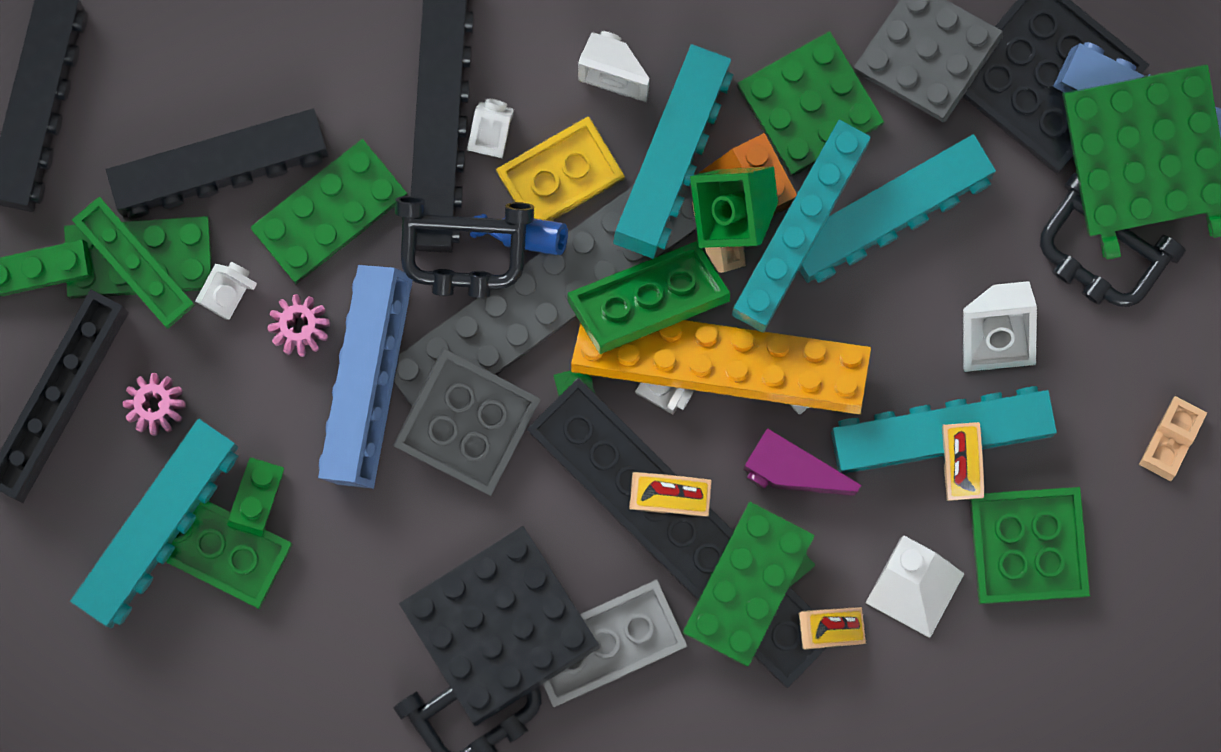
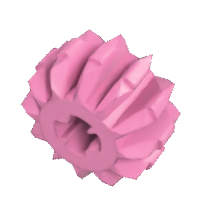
[268,294,330,357]
[123,373,186,436]

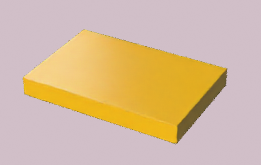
[496,116,625,221]

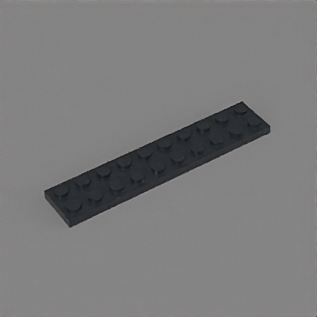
[527,378,827,688]

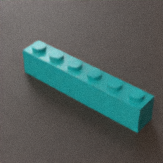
[613,44,734,259]
[732,120,871,333]
[799,134,996,283]
[831,386,1057,474]
[70,418,239,629]

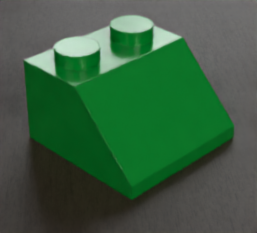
[690,166,778,248]

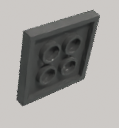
[854,0,1004,123]
[393,348,541,496]

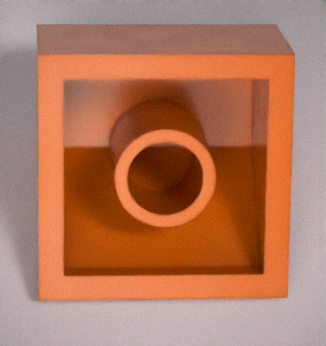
[699,133,797,216]

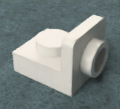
[467,99,514,158]
[195,262,257,320]
[635,382,694,415]

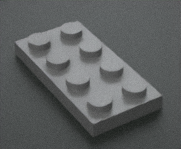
[543,580,687,708]

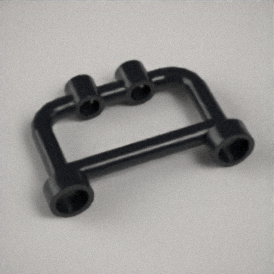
[1040,173,1186,307]
[395,196,534,298]
[393,687,542,752]

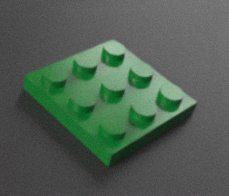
[737,31,884,177]
[970,487,1090,604]

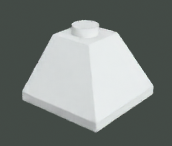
[578,31,649,102]
[963,281,1037,372]
[866,535,964,638]

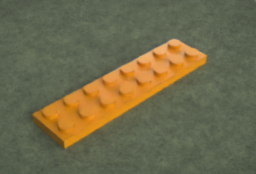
[571,320,871,415]

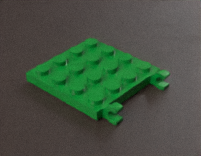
[1062,64,1221,260]

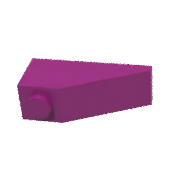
[743,428,861,496]

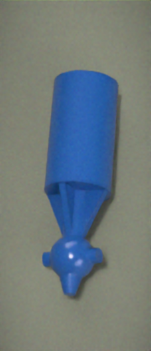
[470,214,568,255]

